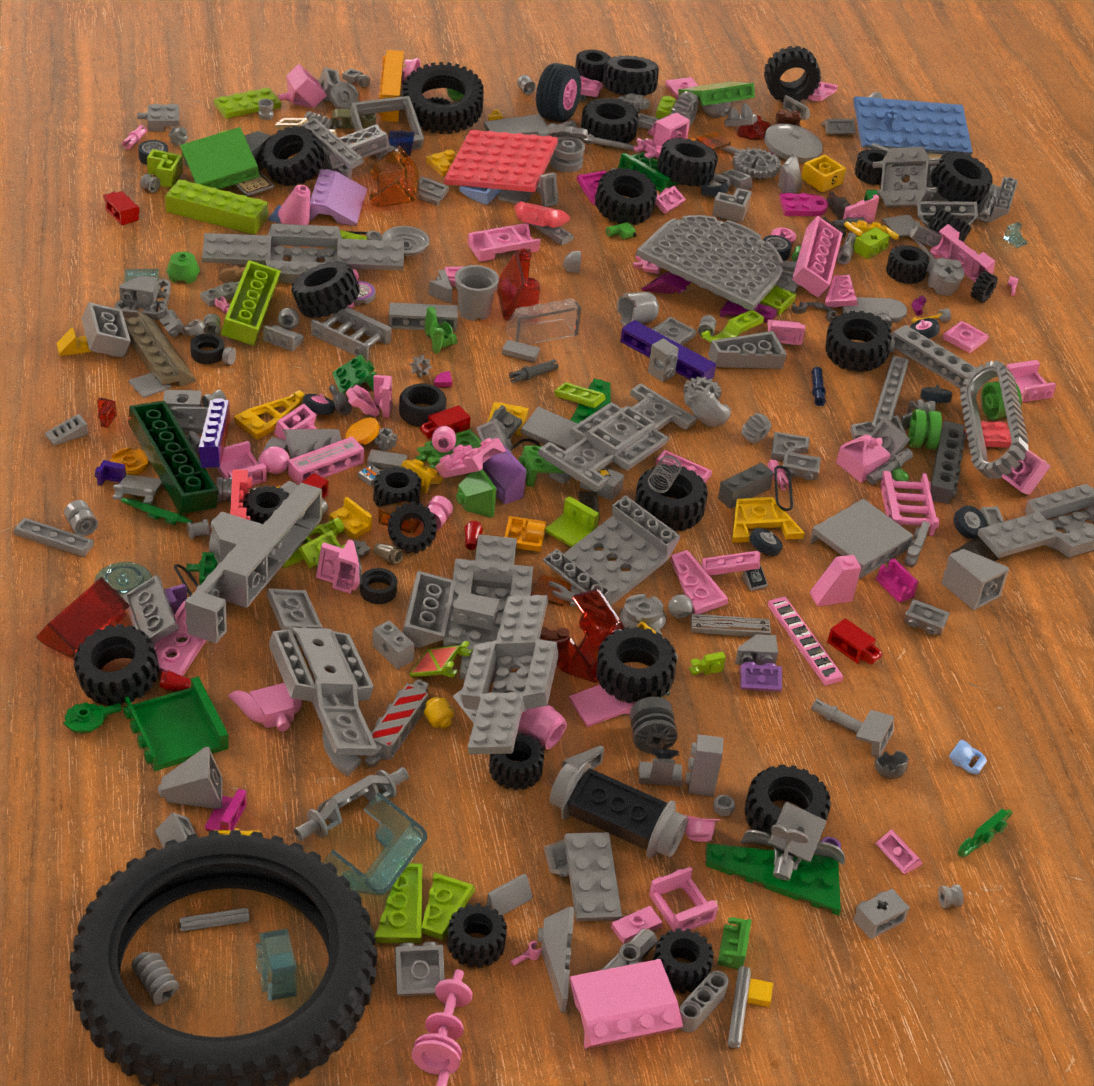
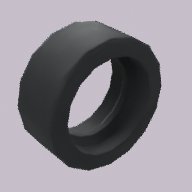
[190,334,224,364]
[360,568,398,604]

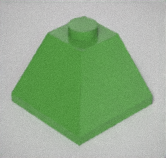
[456,469,497,518]

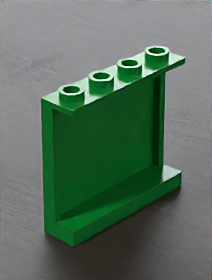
[123,676,229,772]

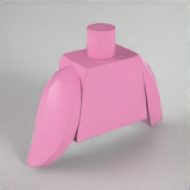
[228,683,303,732]

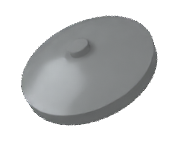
[764,124,823,163]

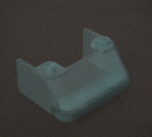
[323,792,427,895]

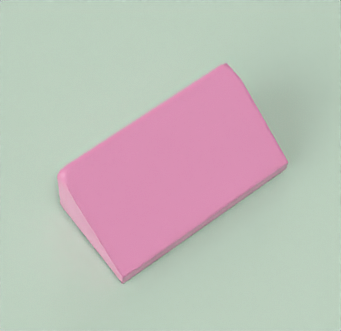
[875,829,923,874]

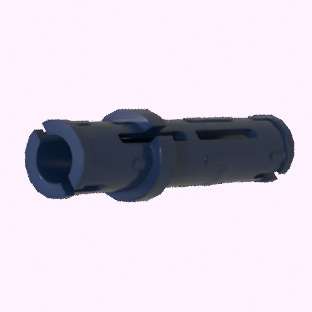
[811,367,826,406]

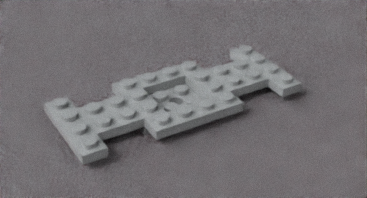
[538,384,697,492]

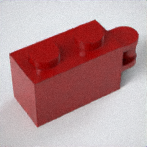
[103,191,140,226]
[420,405,471,439]
[827,618,882,665]

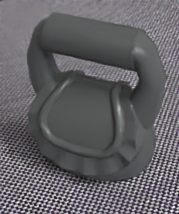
[329,385,352,415]

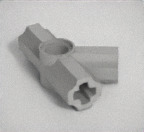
[602,929,658,970]

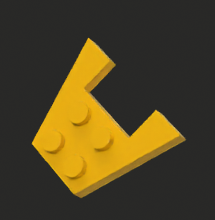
[732,497,805,543]

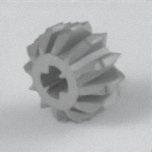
[741,413,772,444]

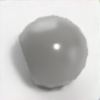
[278,308,300,329]
[668,594,693,618]

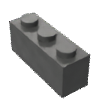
[718,463,774,509]

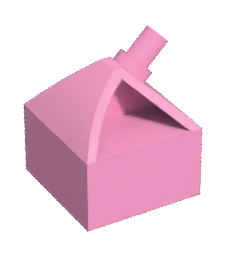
[279,64,327,108]
[648,113,690,146]
[836,434,891,483]
[1002,449,1051,495]

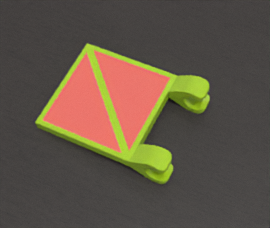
[409,641,473,677]

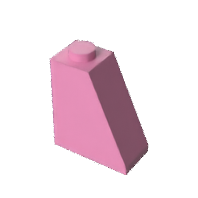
[810,555,861,607]

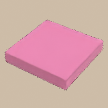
[942,321,989,353]

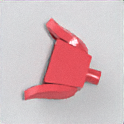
[514,201,570,228]

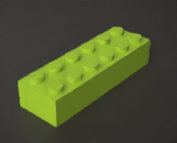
[165,179,268,235]
[221,260,281,346]

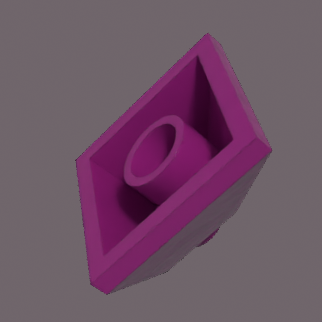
[642,271,691,294]

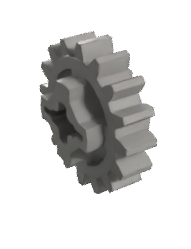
[619,93,650,112]
[683,376,721,400]

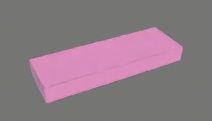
[655,450,712,483]
[702,551,760,575]

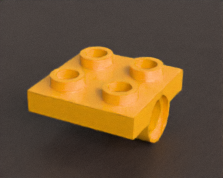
[504,516,546,552]

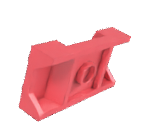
[230,469,252,521]

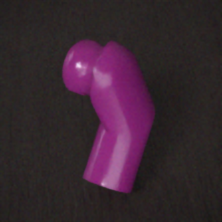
[911,296,927,316]

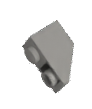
[119,276,159,304]
[735,634,778,665]

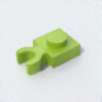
[689,652,726,675]

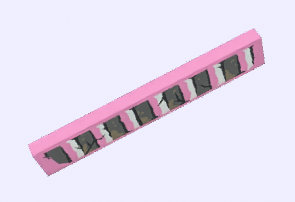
[767,596,843,686]

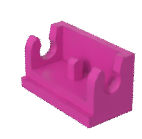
[875,559,918,603]

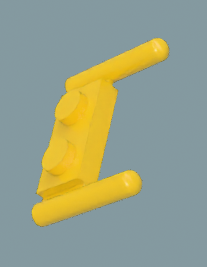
[844,220,899,240]

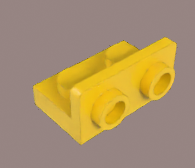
[329,497,372,540]

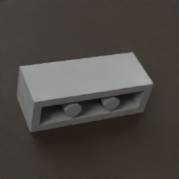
[685,734,723,797]

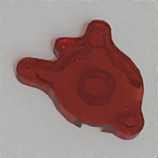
[737,115,770,140]

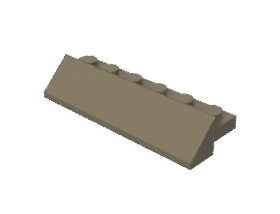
[125,311,196,387]

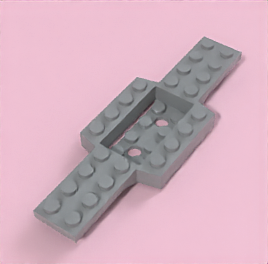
[202,224,404,283]
[977,484,1094,558]
[267,589,378,756]
[461,595,558,754]

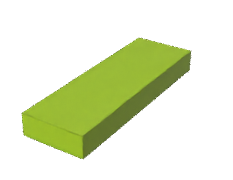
[554,382,606,408]

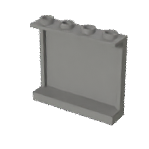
[810,499,913,579]

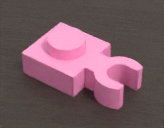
[633,256,661,274]

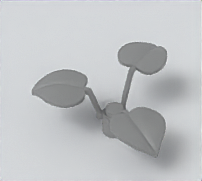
[741,825,845,881]

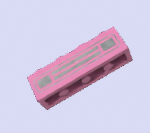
[288,437,364,485]

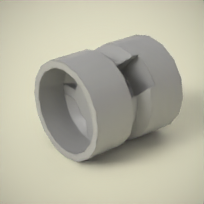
[64,500,98,536]

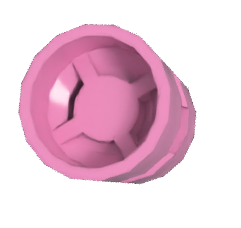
[421,496,453,531]

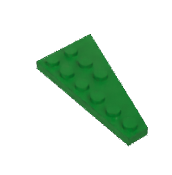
[705,843,841,916]

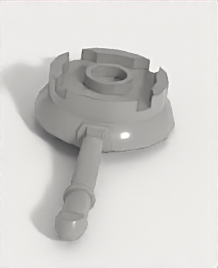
[619,594,678,659]

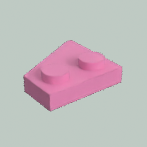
[808,82,838,101]
[843,195,879,223]

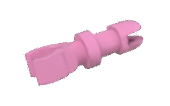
[214,296,230,314]

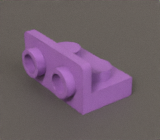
[739,662,782,692]

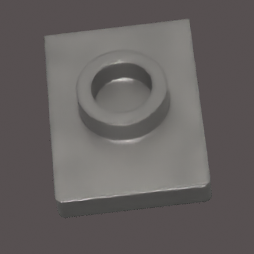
[901,400,920,430]

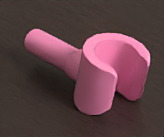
[1007,276,1018,296]
[510,941,542,966]

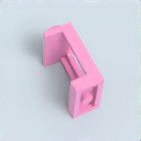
[649,867,718,932]

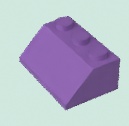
[483,438,526,505]

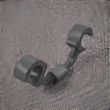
[792,301,837,322]

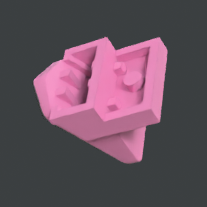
[316,540,362,594]

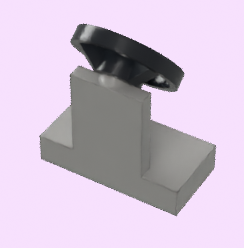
[638,749,682,786]

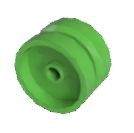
[981,381,1022,420]
[909,409,942,450]

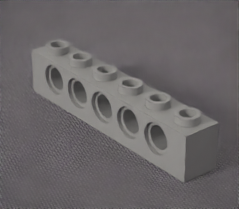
[892,325,977,389]

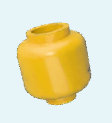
[424,696,455,729]

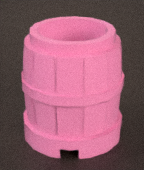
[517,705,567,750]

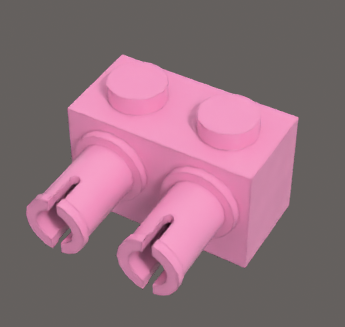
[274,404,317,440]

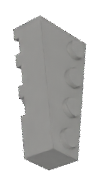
[708,331,787,369]

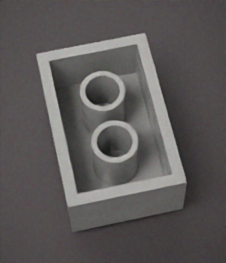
[81,302,131,358]

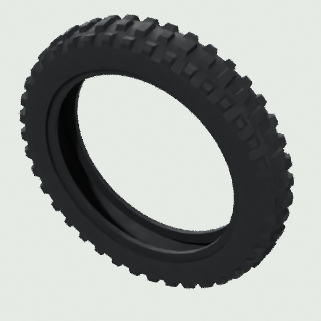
[70,830,377,1086]

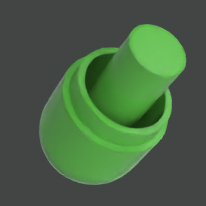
[891,468,909,482]

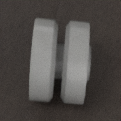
[550,136,585,172]

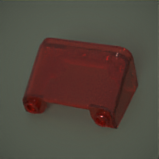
[497,248,540,322]

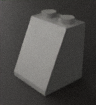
[942,549,1009,610]

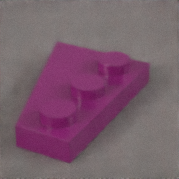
[719,300,778,323]

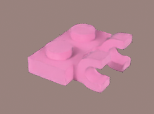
[633,138,662,159]

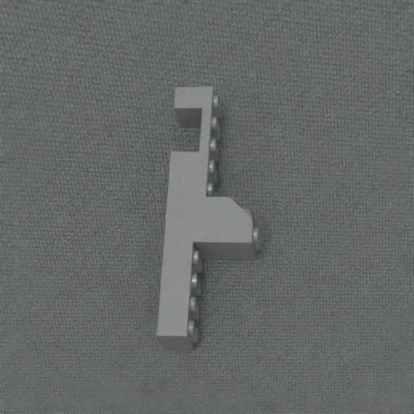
[184,483,322,644]

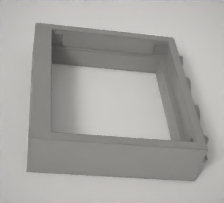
[350,96,424,155]

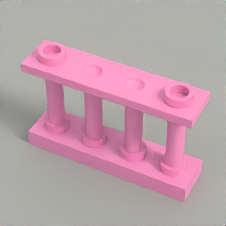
[880,471,939,536]

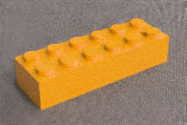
[378,50,404,122]

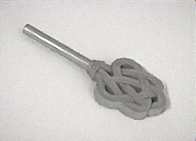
[549,126,634,151]

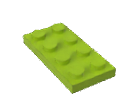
[214,88,281,119]

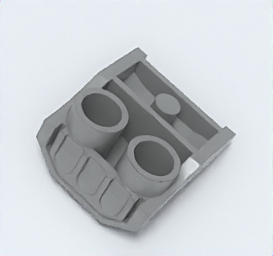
[778,153,802,194]

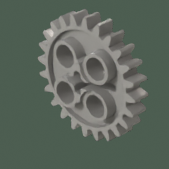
[732,147,781,180]

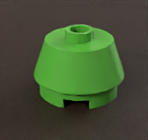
[166,252,200,284]

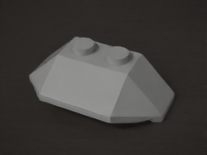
[916,201,978,229]

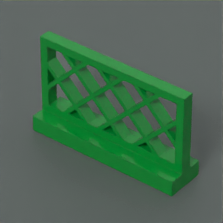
[618,152,680,192]

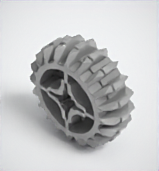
[671,91,699,127]

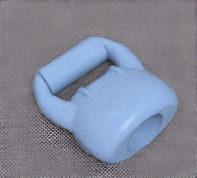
[949,740,987,775]

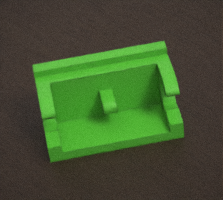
[717,917,752,969]

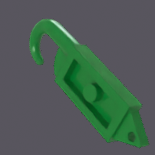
[121,498,193,525]
[957,808,1013,858]

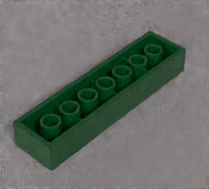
[128,401,218,514]

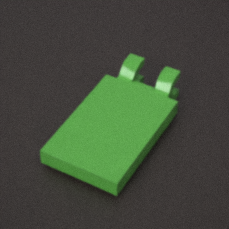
[416,429,482,470]

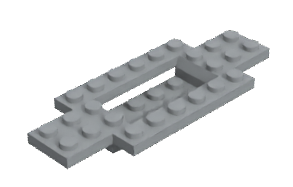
[443,535,533,682]

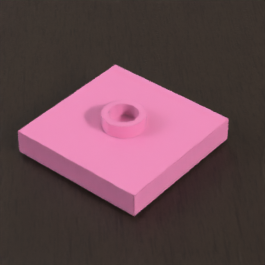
[665,77,698,99]

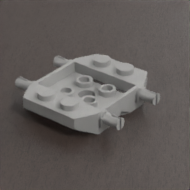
[873,147,940,208]

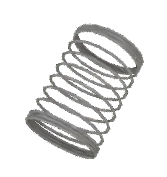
[648,456,682,493]

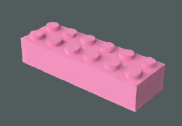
[792,216,843,297]

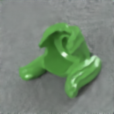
[425,306,458,354]

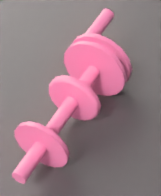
[412,969,473,1086]

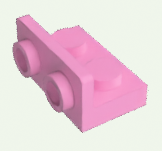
[654,186,686,214]
[374,375,393,418]

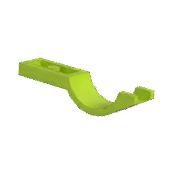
[701,310,764,343]

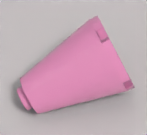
[278,185,310,225]

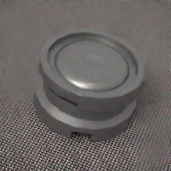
[217,477,232,503]

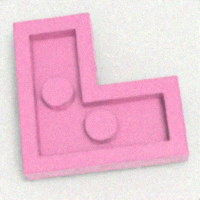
[346,384,380,418]

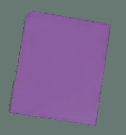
[165,584,187,615]

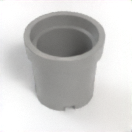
[455,265,499,321]

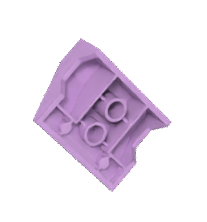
[310,169,367,226]

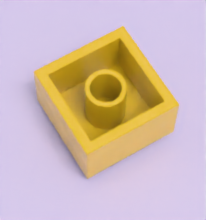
[801,155,846,192]

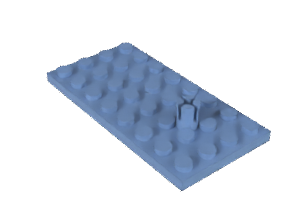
[853,96,973,155]

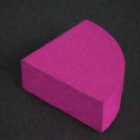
[434,371,452,387]

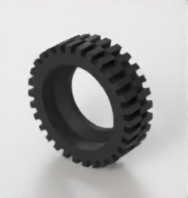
[403,62,484,134]

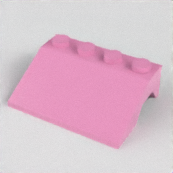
[569,959,683,1049]

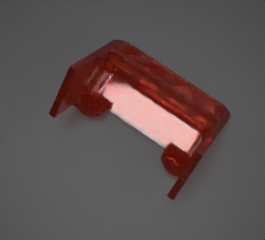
[555,588,625,683]

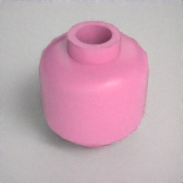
[432,426,456,453]

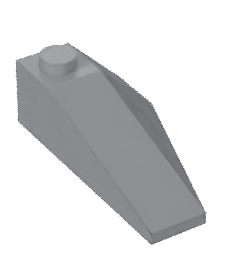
[537,907,574,1013]

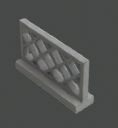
[321,124,391,169]

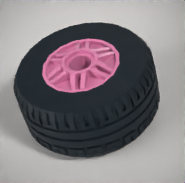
[536,63,581,122]

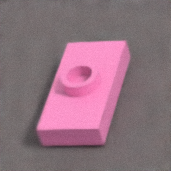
[611,906,663,944]

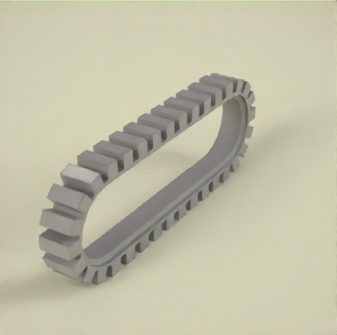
[960,361,1029,479]

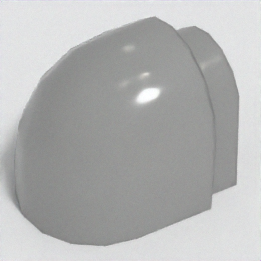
[563,251,581,273]

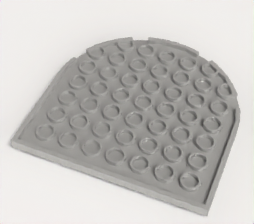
[636,215,783,311]

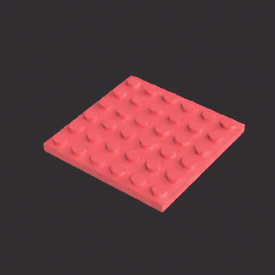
[444,130,558,192]

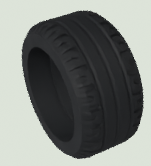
[399,383,447,427]

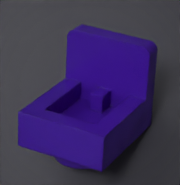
[95,460,126,486]

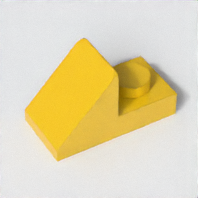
[56,327,93,356]

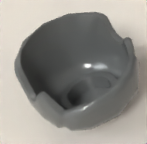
[874,750,909,779]

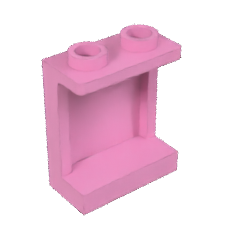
[1006,360,1056,402]
[216,441,267,485]

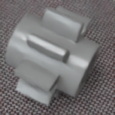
[169,126,188,146]
[409,355,432,377]
[374,428,397,451]

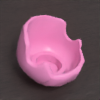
[259,446,289,475]

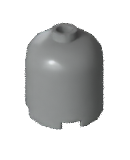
[617,292,659,326]

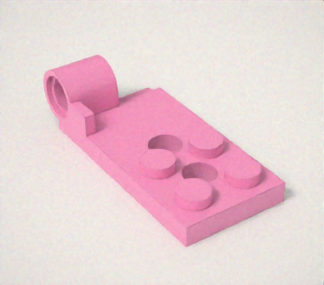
[154,601,207,676]

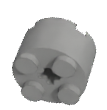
[927,258,964,296]

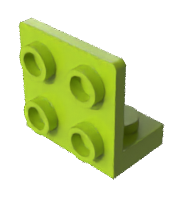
[545,496,599,547]

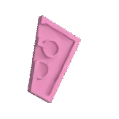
[825,275,858,308]

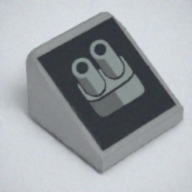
[742,565,768,591]

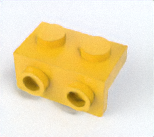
[400,459,443,493]

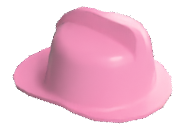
[682,814,721,842]

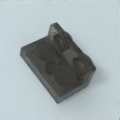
[827,191,850,220]

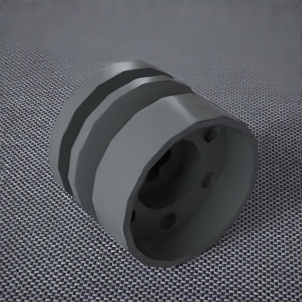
[629,697,678,753]

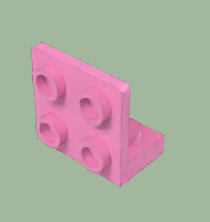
[767,320,805,345]

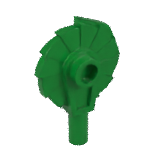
[63,702,122,734]

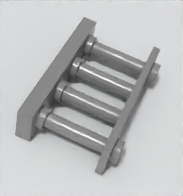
[311,307,392,360]

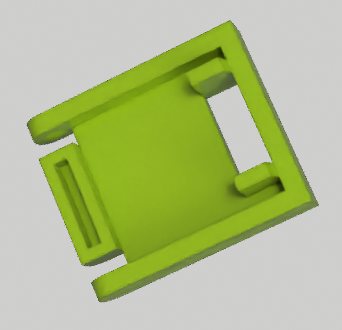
[759,285,796,316]

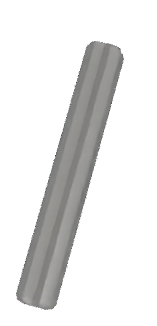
[728,966,751,1049]

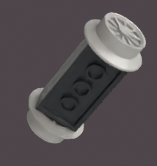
[549,762,688,859]

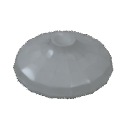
[381,226,430,256]

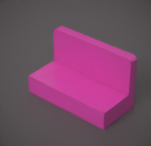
[205,788,247,831]

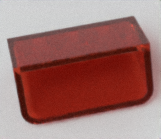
[36,577,130,659]

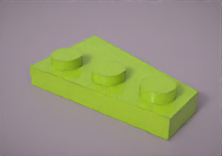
[422,872,475,940]

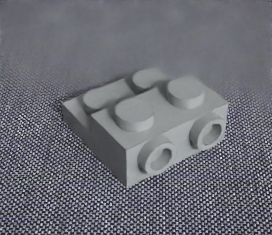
[395,942,445,996]

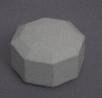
[713,795,735,816]

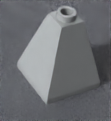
[158,747,223,809]

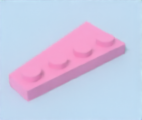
[670,550,728,614]

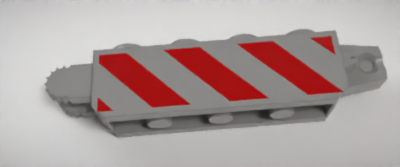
[365,679,429,767]

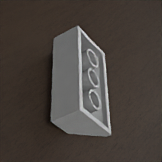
[402,571,456,648]

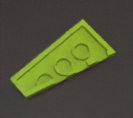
[375,863,422,944]

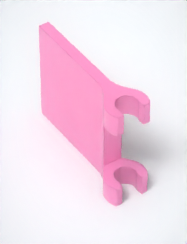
[569,685,636,727]

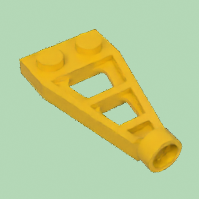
[234,390,305,440]

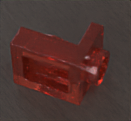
[97,397,117,428]

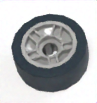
[138,140,168,165]
[763,235,792,261]

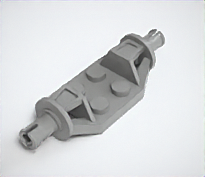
[294,767,409,841]

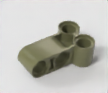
[332,109,376,132]

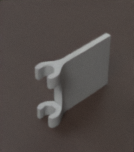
[113,474,163,504]

